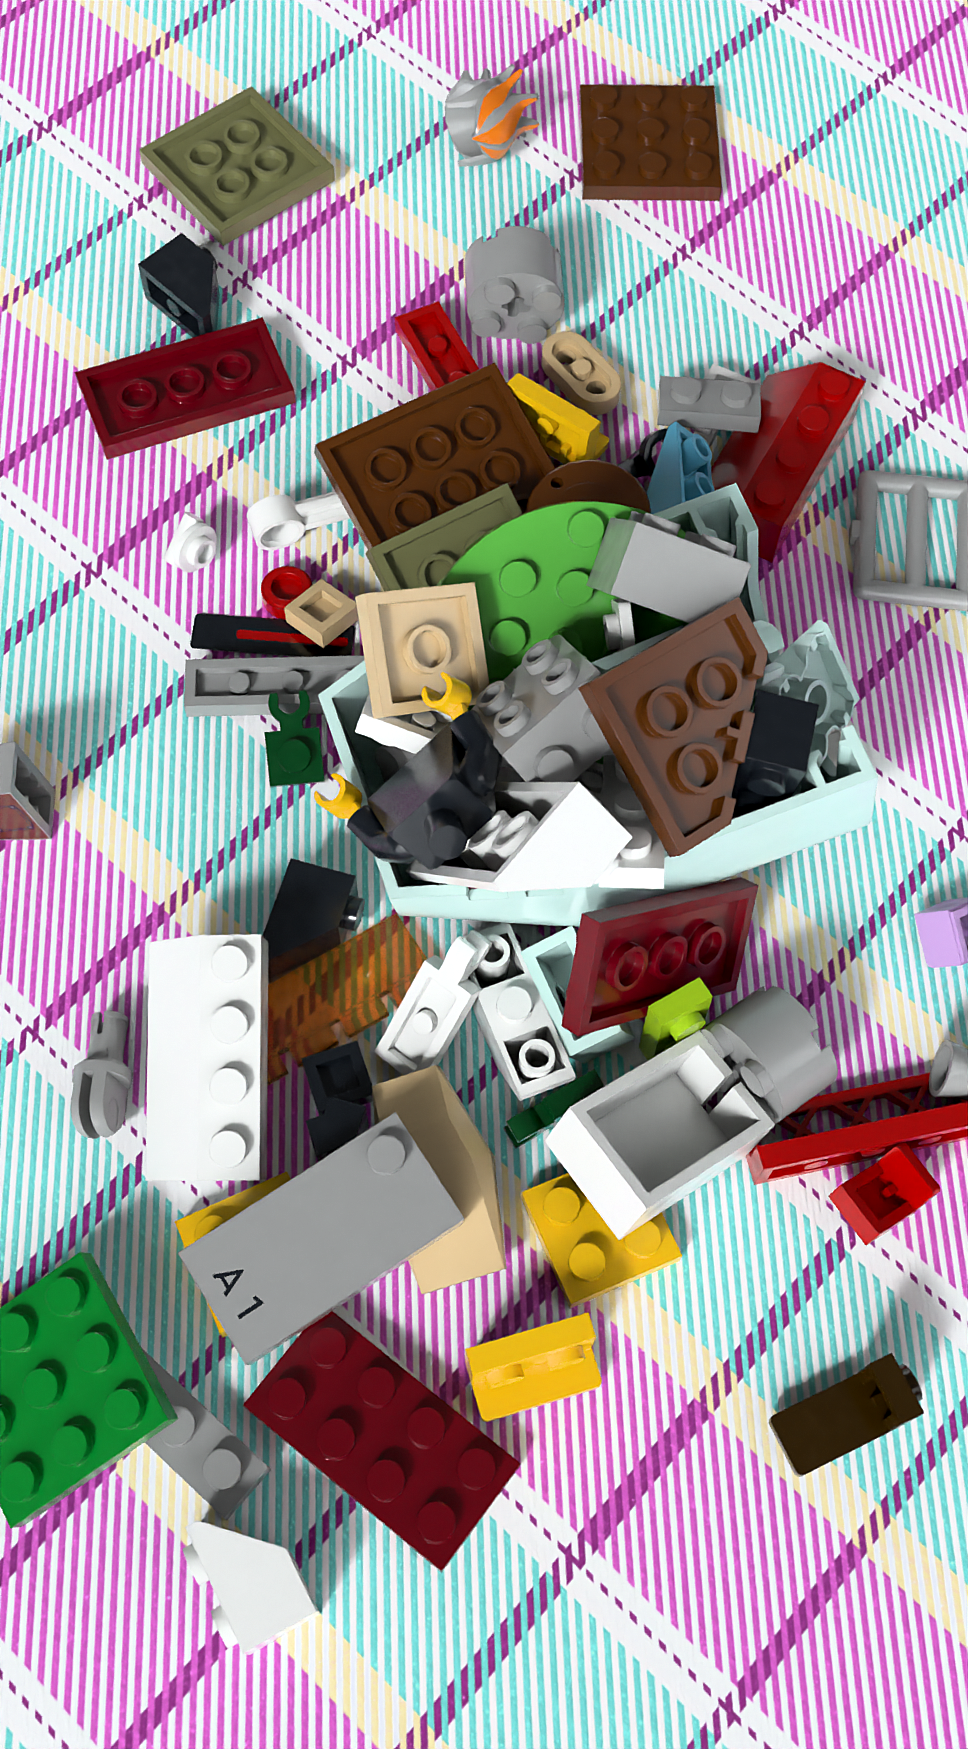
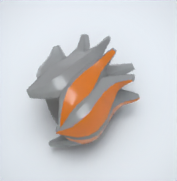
[445,64,539,166]

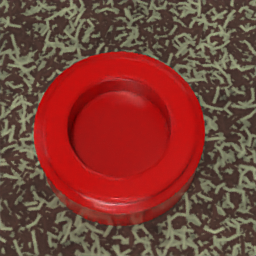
[261,566,313,620]

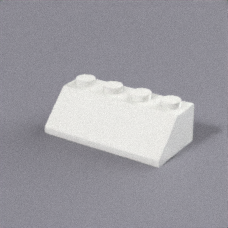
[405,782,632,892]
[145,934,268,1181]

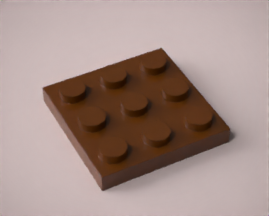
[579,84,722,201]

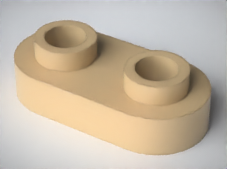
[541,331,621,415]

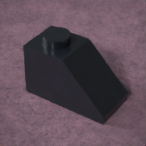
[138,233,220,338]
[262,858,365,984]

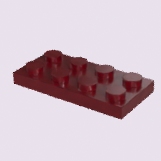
[75,317,296,460]
[561,877,759,1036]
[243,1311,521,1573]

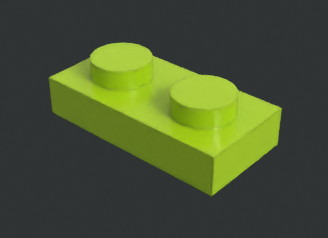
[638,977,713,1061]

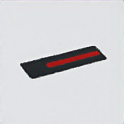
[190,613,355,657]

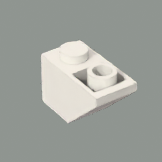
[183,1520,321,1655]

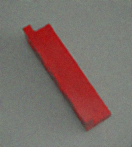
[746,1072,968,1185]

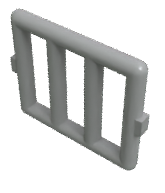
[849,470,968,612]

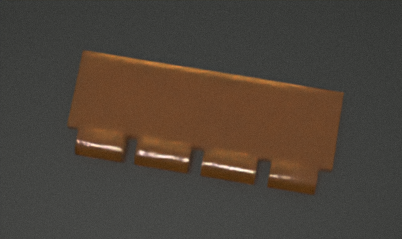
[267,913,427,1086]

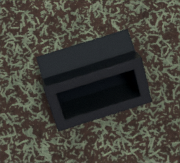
[306,1097,369,1162]

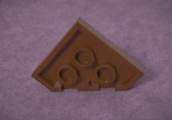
[578,597,768,857]

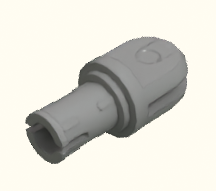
[71,1011,133,1139]

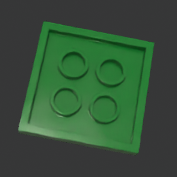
[0,1252,179,1528]

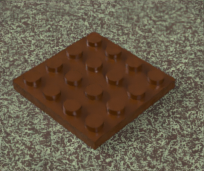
[314,362,555,550]

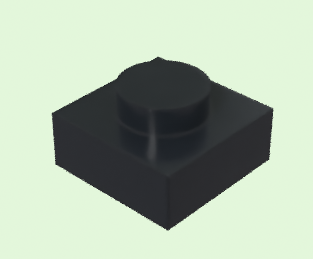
[301,1041,373,1116]

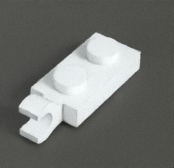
[374,930,492,1075]

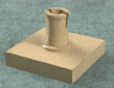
[355,582,489,719]

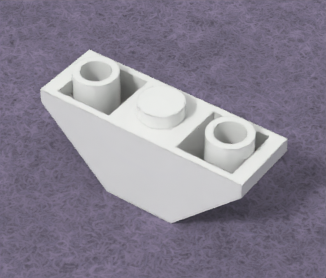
[454,922,576,1101]

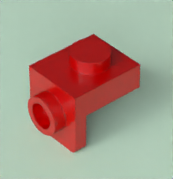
[828,1142,941,1246]

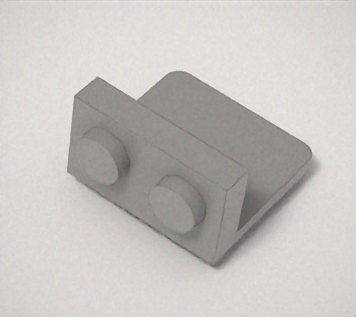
[471,635,610,782]

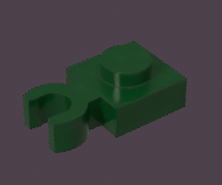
[264,690,325,788]
[503,1069,604,1149]

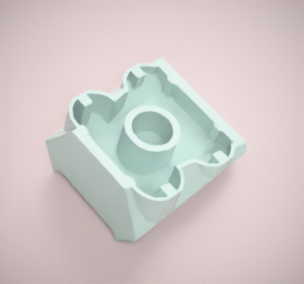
[753,619,860,767]

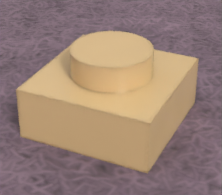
[284,579,359,648]

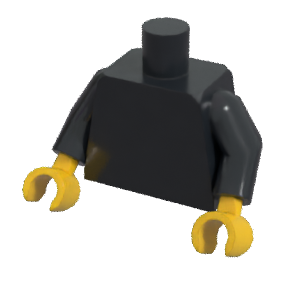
[314,672,503,870]

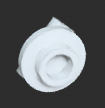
[163,512,217,573]

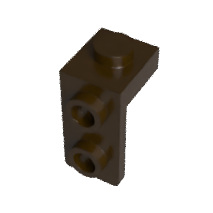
[769,1353,924,1477]

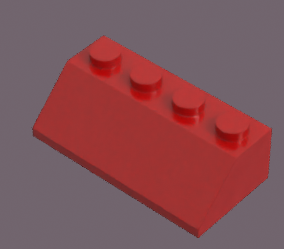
[711,362,866,563]

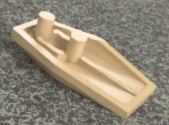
[372,1065,507,1294]

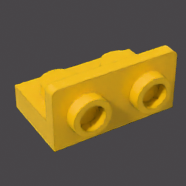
[507,372,609,464]
[465,1312,602,1422]

